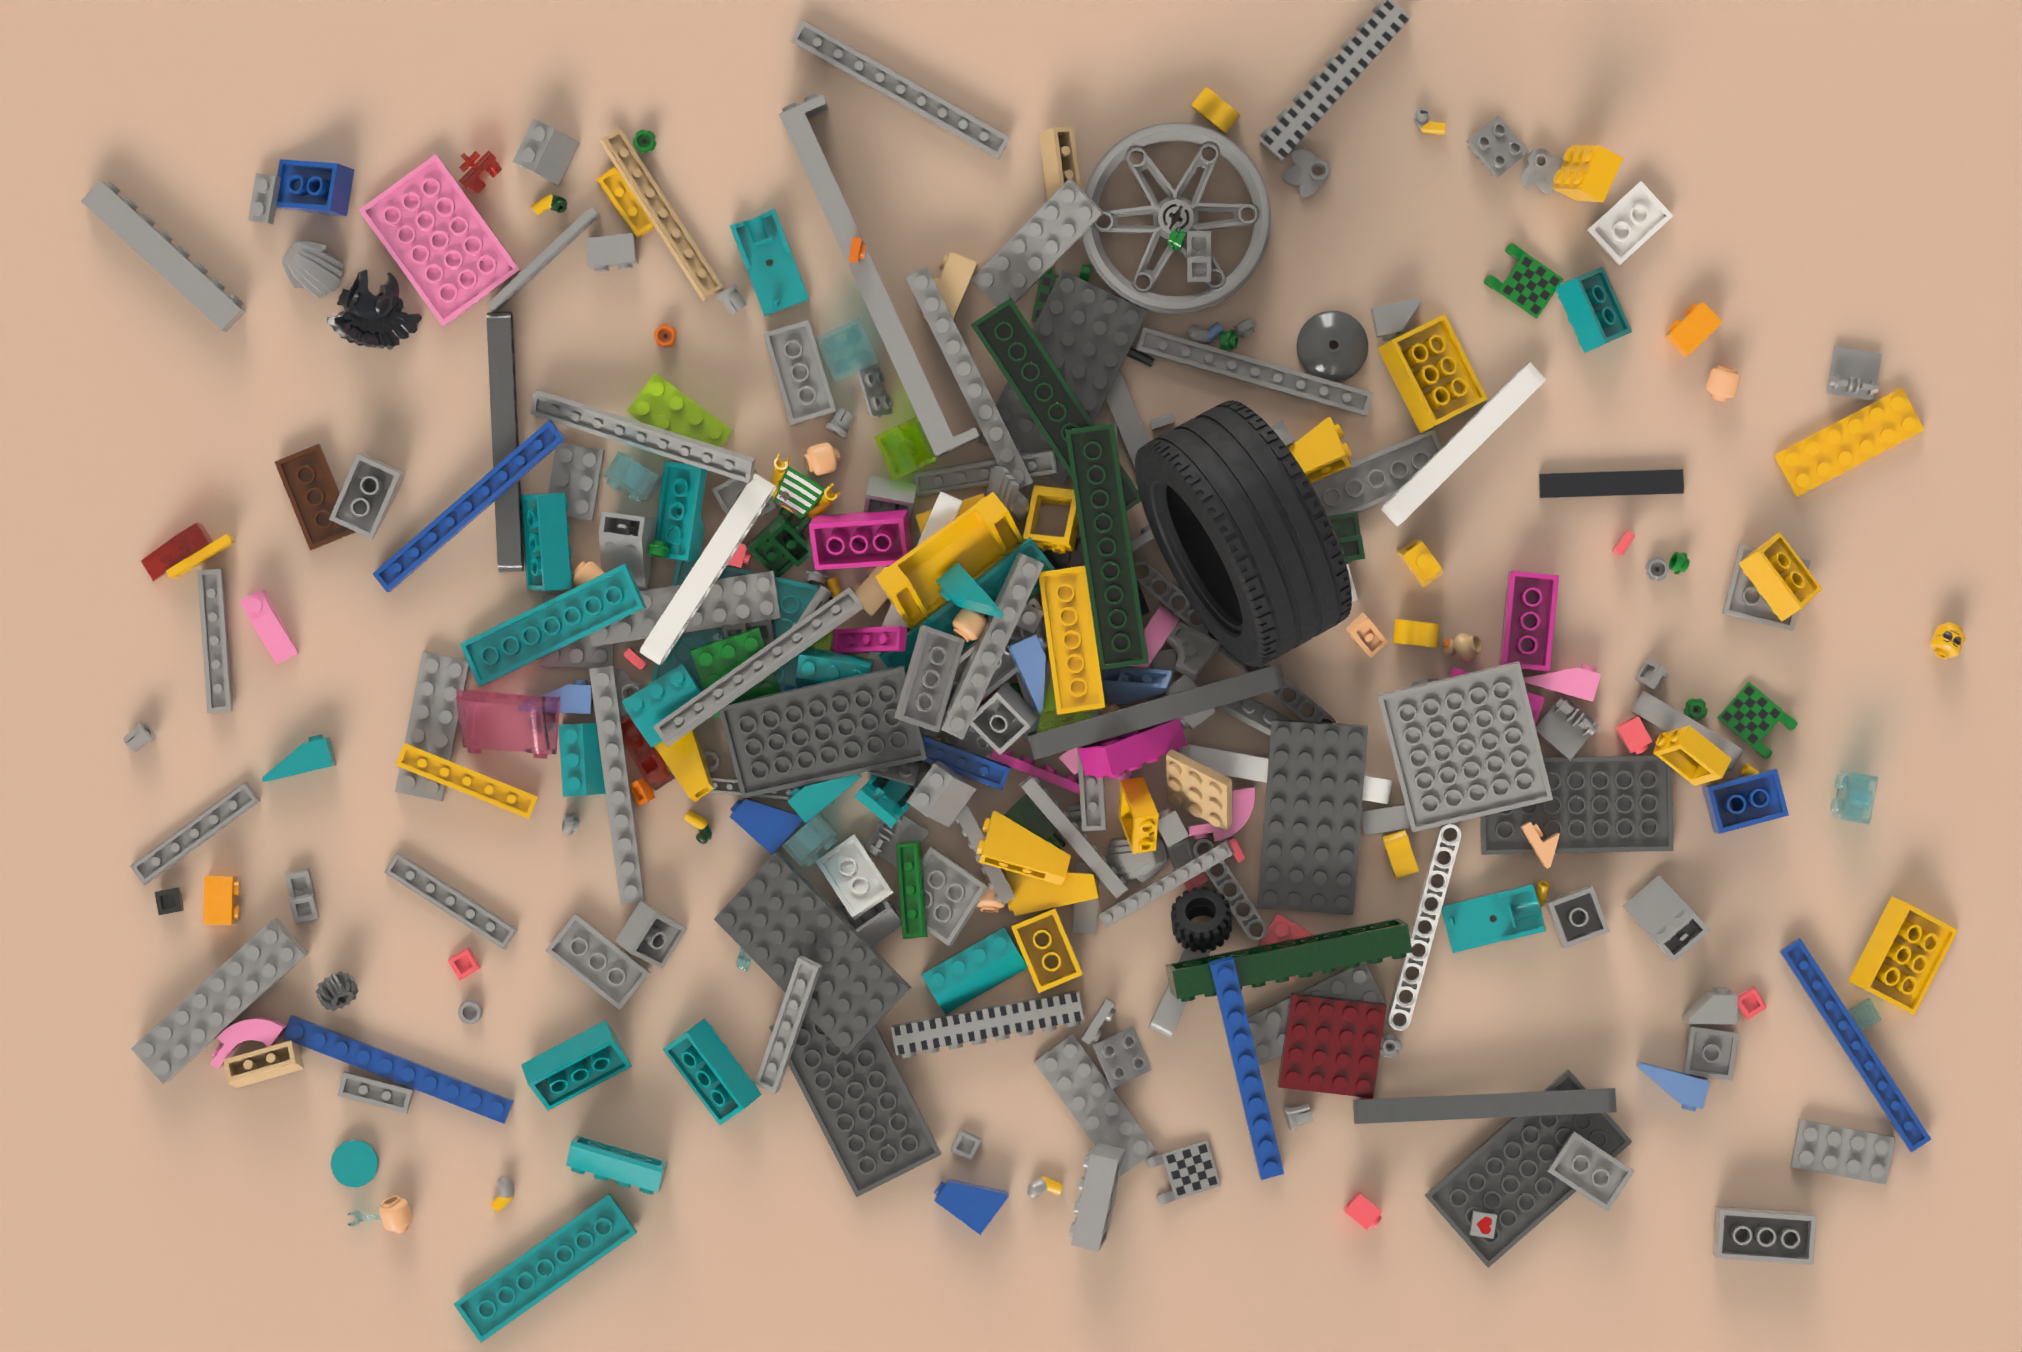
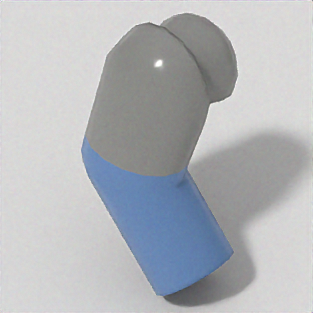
[1187,322,1224,344]

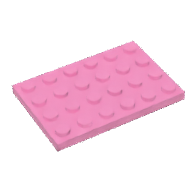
[359,154,521,327]

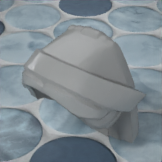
[282,241,343,298]
[986,466,1030,521]
[1106,836,1168,883]

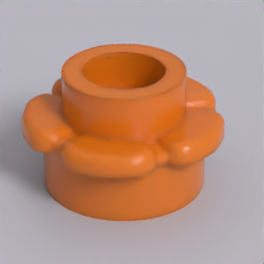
[654,324,677,348]

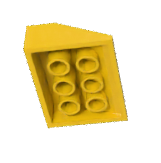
[1377,314,1488,433]
[1848,896,1958,1015]

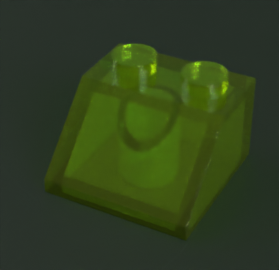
[874,417,937,480]

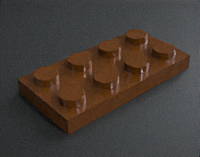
[275,444,356,551]

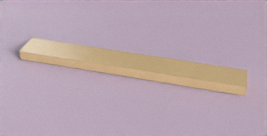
[599,128,724,302]

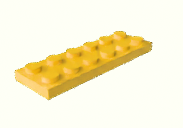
[1773,388,1924,497]
[1039,566,1106,716]

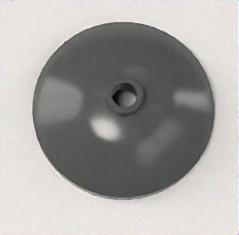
[1296,311,1368,382]

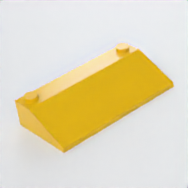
[875,492,1024,630]

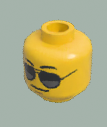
[1930,622,1966,659]

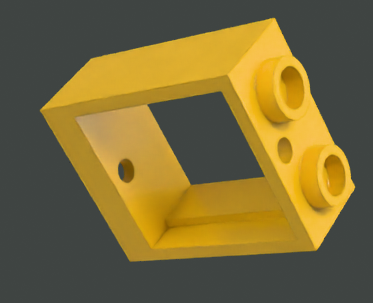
[1023,485,1079,554]
[1653,725,1732,786]
[1118,777,1159,854]

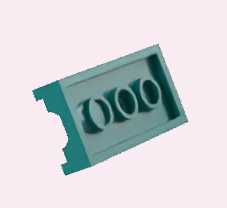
[730,209,810,316]
[654,461,707,562]
[854,775,911,828]
[1441,883,1546,953]

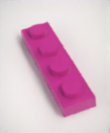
[832,626,907,654]
[990,749,1080,794]

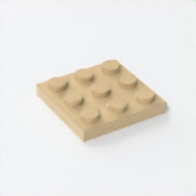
[1166,749,1232,831]

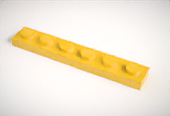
[395,743,538,819]

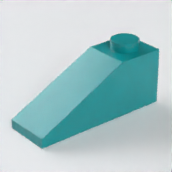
[936,562,1004,618]
[262,734,336,782]
[787,773,862,823]

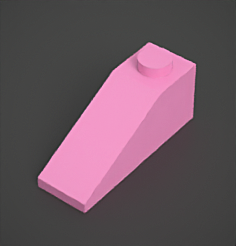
[240,590,299,664]
[1523,664,1601,702]

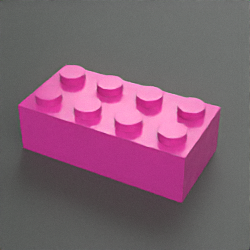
[809,509,913,570]
[1499,571,1559,671]
[1077,718,1187,779]

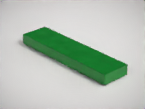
[896,841,928,939]

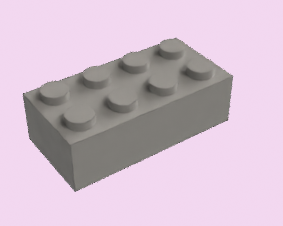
[1069,1143,1126,1252]
[1713,1206,1816,1265]

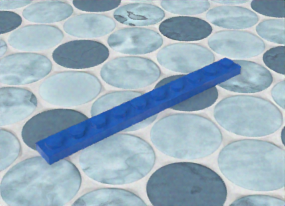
[373,420,566,592]
[783,683,1011,790]
[1779,938,1932,1153]
[1209,956,1284,1180]
[282,1015,514,1124]

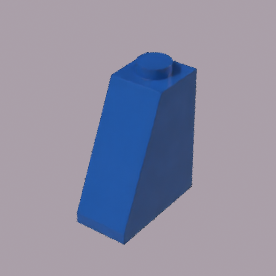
[729,798,803,855]
[933,1179,1009,1235]

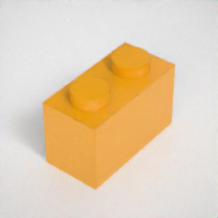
[1665,302,1723,357]
[203,875,241,925]

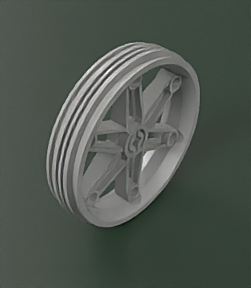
[1082,122,1271,314]

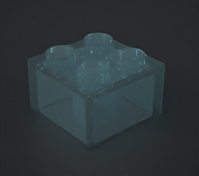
[815,318,880,383]
[603,451,662,503]
[1830,770,1878,824]
[782,812,839,867]

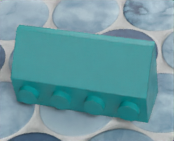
[520,493,573,591]
[921,926,1028,1015]
[663,1018,762,1125]
[521,1020,632,1110]
[566,1136,668,1195]

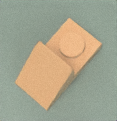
[1345,612,1388,658]
[1520,821,1560,869]

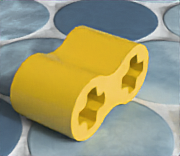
[1190,87,1240,134]
[1392,619,1440,648]
[1382,829,1419,879]

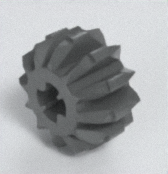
[316,971,359,1011]

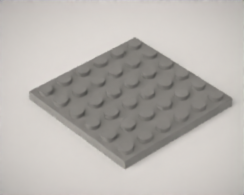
[1378,661,1553,833]

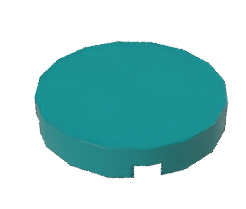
[331,1139,379,1188]

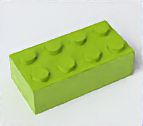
[627,373,734,448]

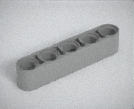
[1631,691,1744,771]
[1193,838,1267,941]
[1148,922,1211,1038]

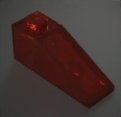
[141,523,213,581]
[621,717,675,791]

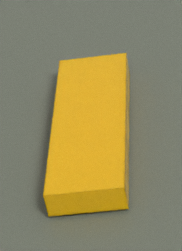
[596,166,654,239]
[166,534,236,579]

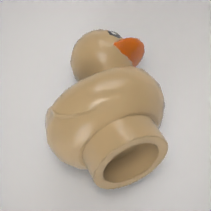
[1441,633,1483,663]

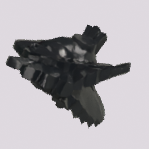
[327,269,422,350]

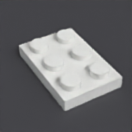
[1587,181,1673,265]
[815,834,894,920]

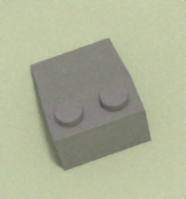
[329,453,406,539]

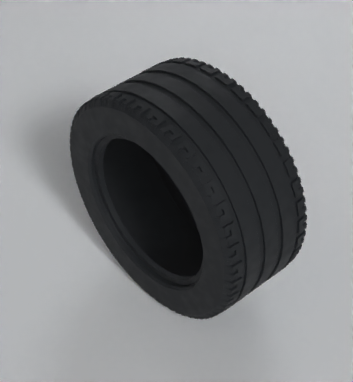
[1135,400,1352,667]

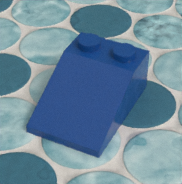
[276,159,354,216]
[1702,769,1789,834]

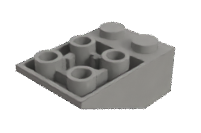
[599,511,657,590]
[1623,875,1710,962]

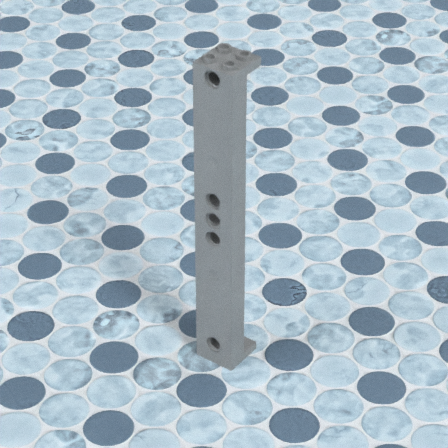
[779,93,980,458]

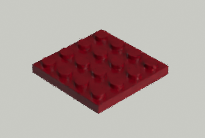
[1278,993,1387,1098]

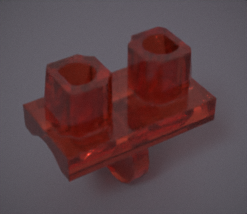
[459,150,502,194]

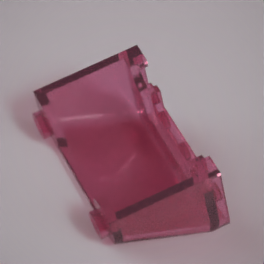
[456,690,560,759]

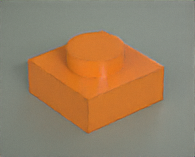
[848,237,867,264]
[629,776,656,807]

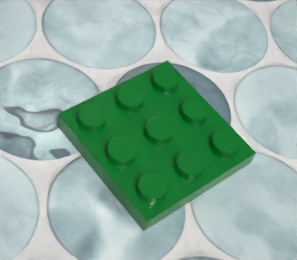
[690,627,781,718]

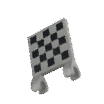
[1146,1140,1221,1205]

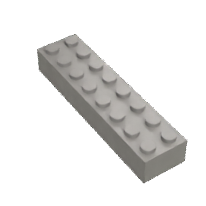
[131,918,309,1084]

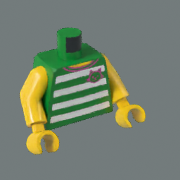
[771,453,842,522]

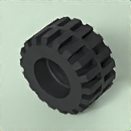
[1171,887,1232,953]

